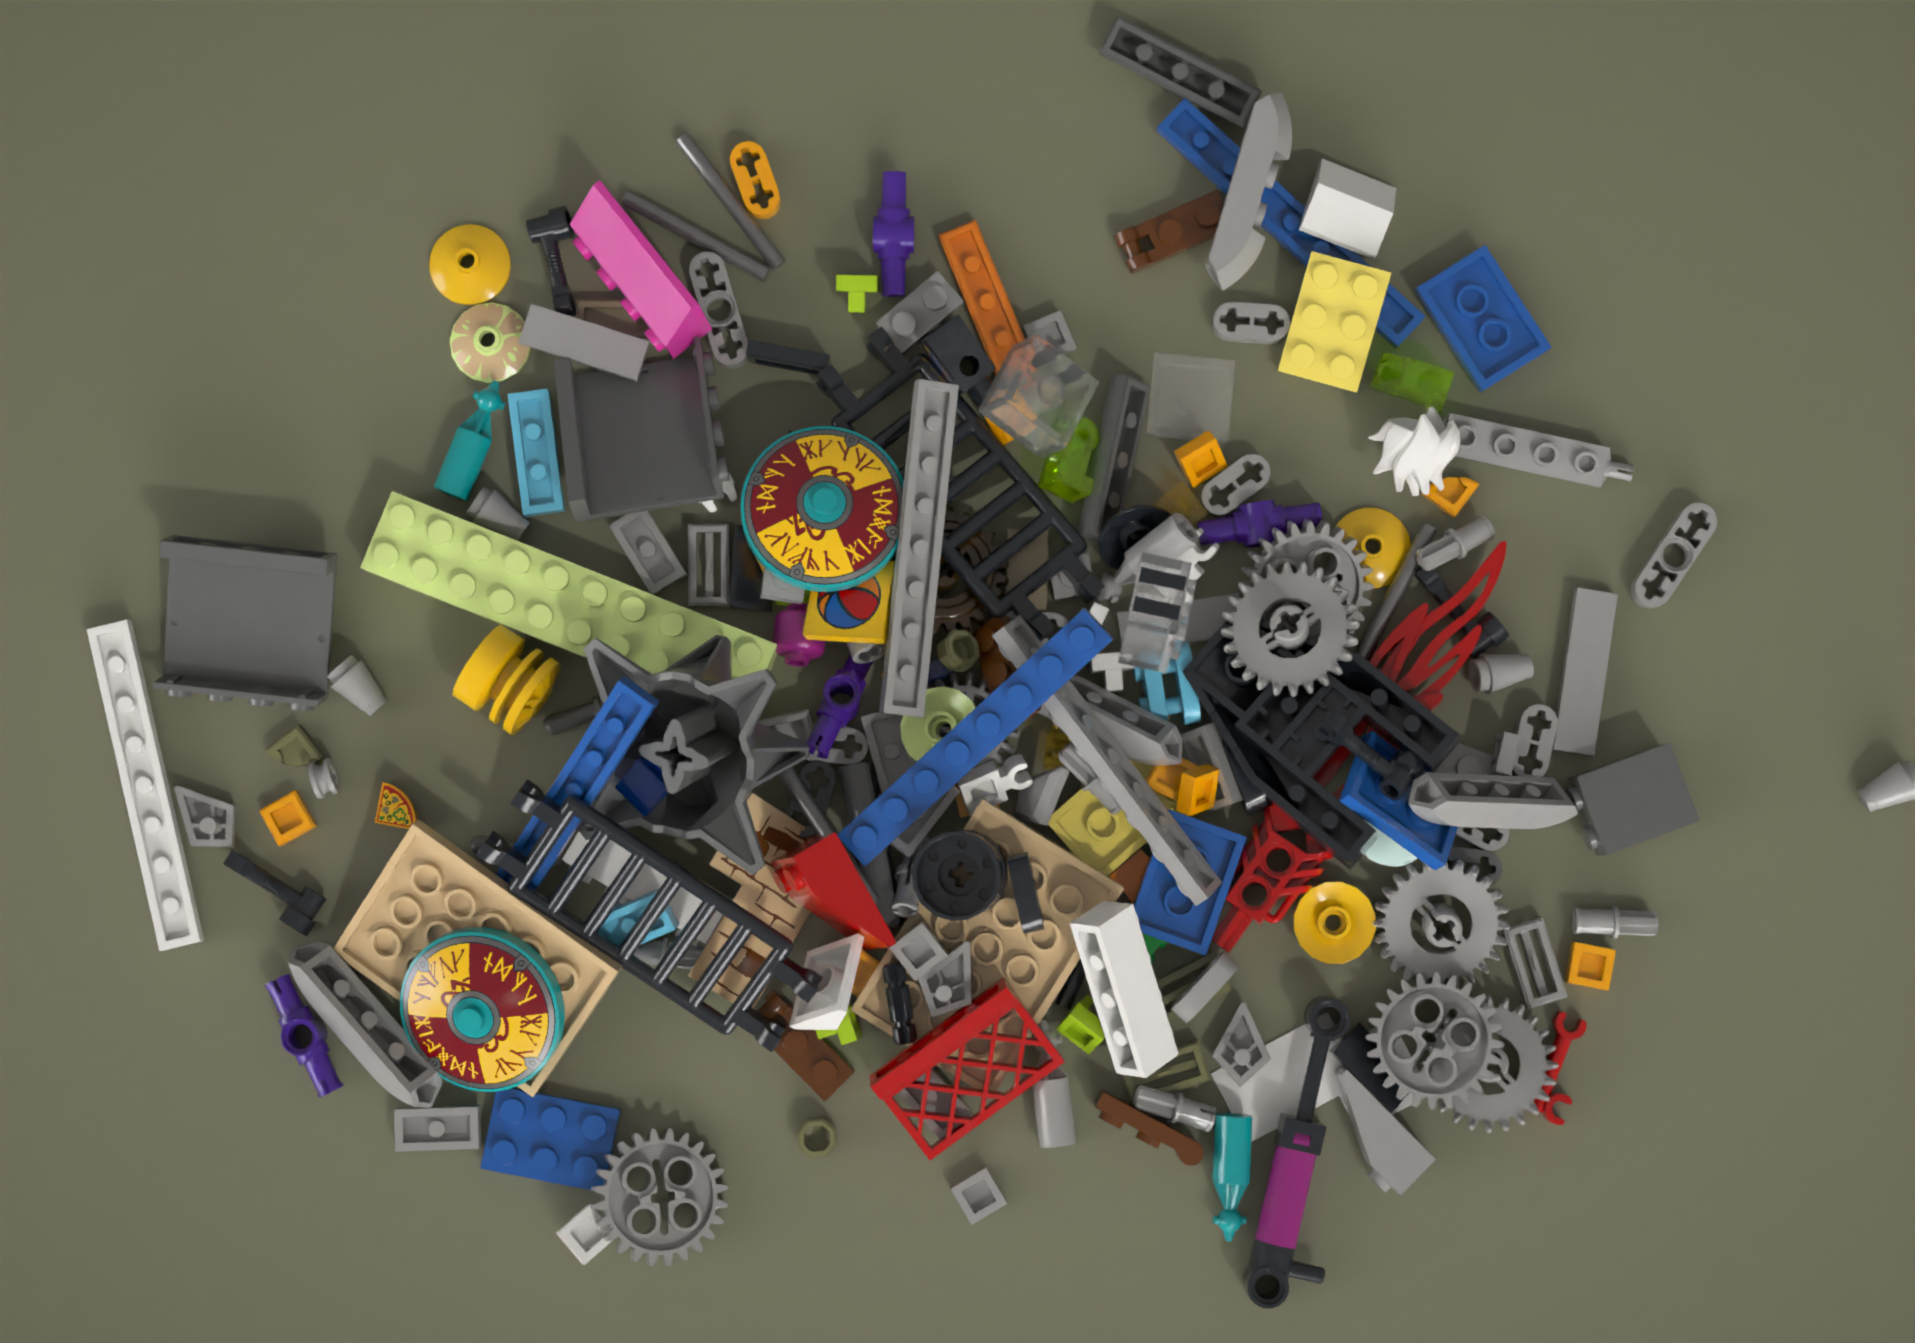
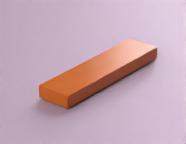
[938,220,1037,387]

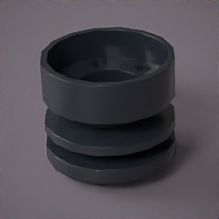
[912,829,1008,921]

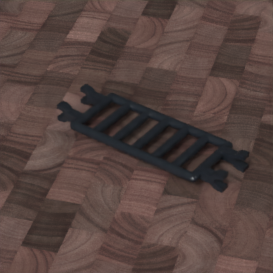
[816,326,1105,642]
[476,779,823,1052]

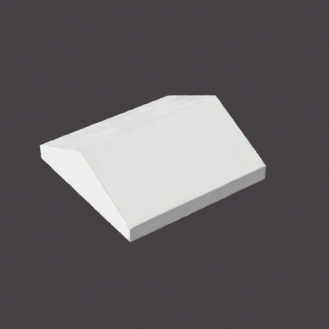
[1299,158,1396,260]
[789,934,864,1030]

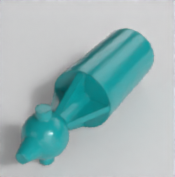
[433,380,506,502]
[1212,1113,1252,1242]

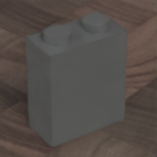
[1566,743,1700,856]

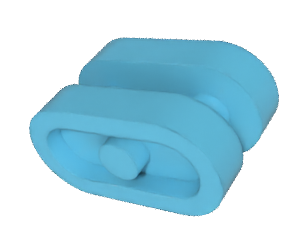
[1133,641,1201,725]

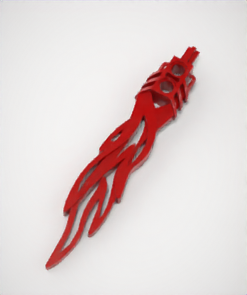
[1211,541,1507,953]

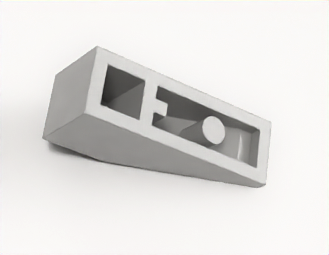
[1335,1066,1436,1195]

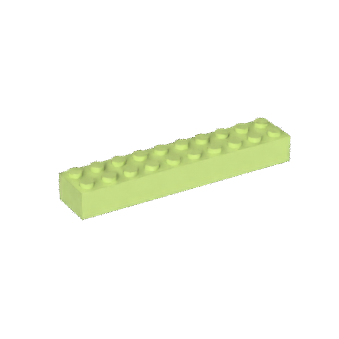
[360,491,777,679]

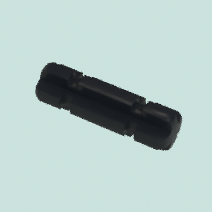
[882,962,917,1045]

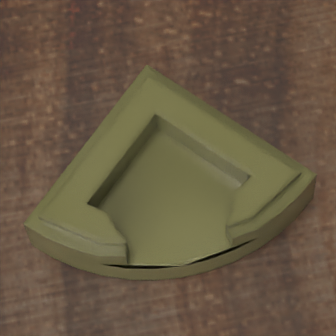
[265,725,325,766]

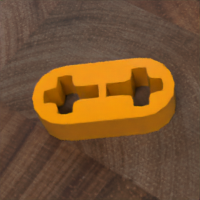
[730,141,781,219]

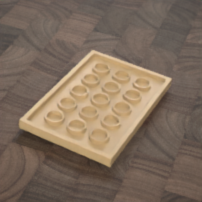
[851,798,1124,1099]
[333,819,623,1097]

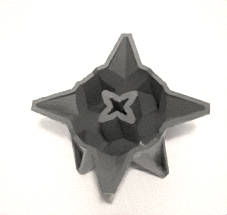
[577,635,809,875]

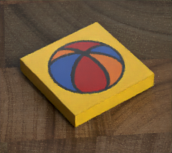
[803,561,895,644]

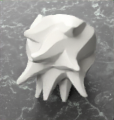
[1368,406,1460,496]

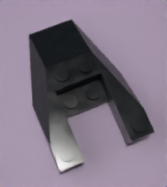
[1182,610,1459,870]

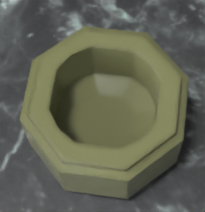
[937,629,980,672]
[797,1117,838,1159]

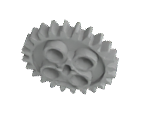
[1241,518,1374,639]
[1366,972,1505,1110]
[591,1128,728,1266]

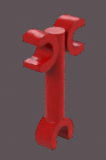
[1515,1011,1587,1125]

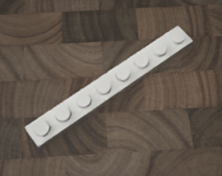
[87,619,204,951]

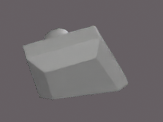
[1015,766,1070,826]
[174,786,236,847]
[918,940,972,1018]
[1212,1002,1271,1087]

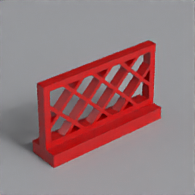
[869,977,1065,1161]

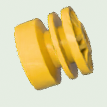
[452,624,562,735]

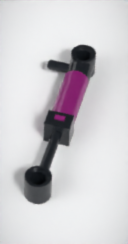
[1243,996,1351,1309]

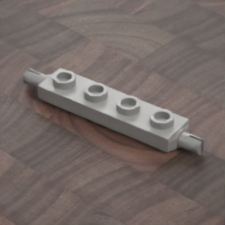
[1417,413,1634,488]

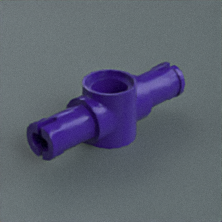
[873,171,914,297]
[1197,500,1322,548]
[806,654,873,759]
[264,974,344,1098]

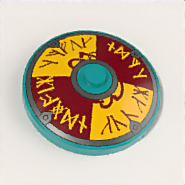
[740,426,904,592]
[400,927,565,1092]

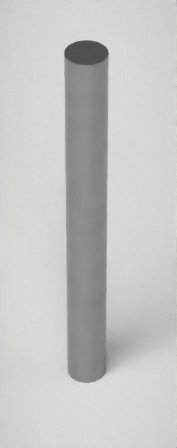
[676,133,786,271]
[621,190,771,282]
[1354,523,1438,661]
[778,767,881,904]

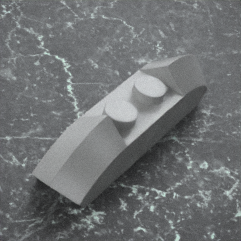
[1205,93,1292,291]
[1037,674,1182,766]
[1408,772,1578,829]
[289,941,442,1108]

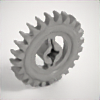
[1221,560,1360,697]
[1372,858,1511,989]
[1419,995,1559,1133]

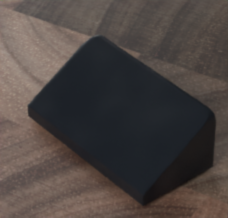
[729,525,773,612]
[1329,1022,1409,1113]

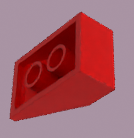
[771,832,896,950]

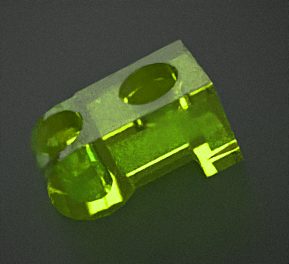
[1371,353,1455,415]
[1038,417,1099,503]

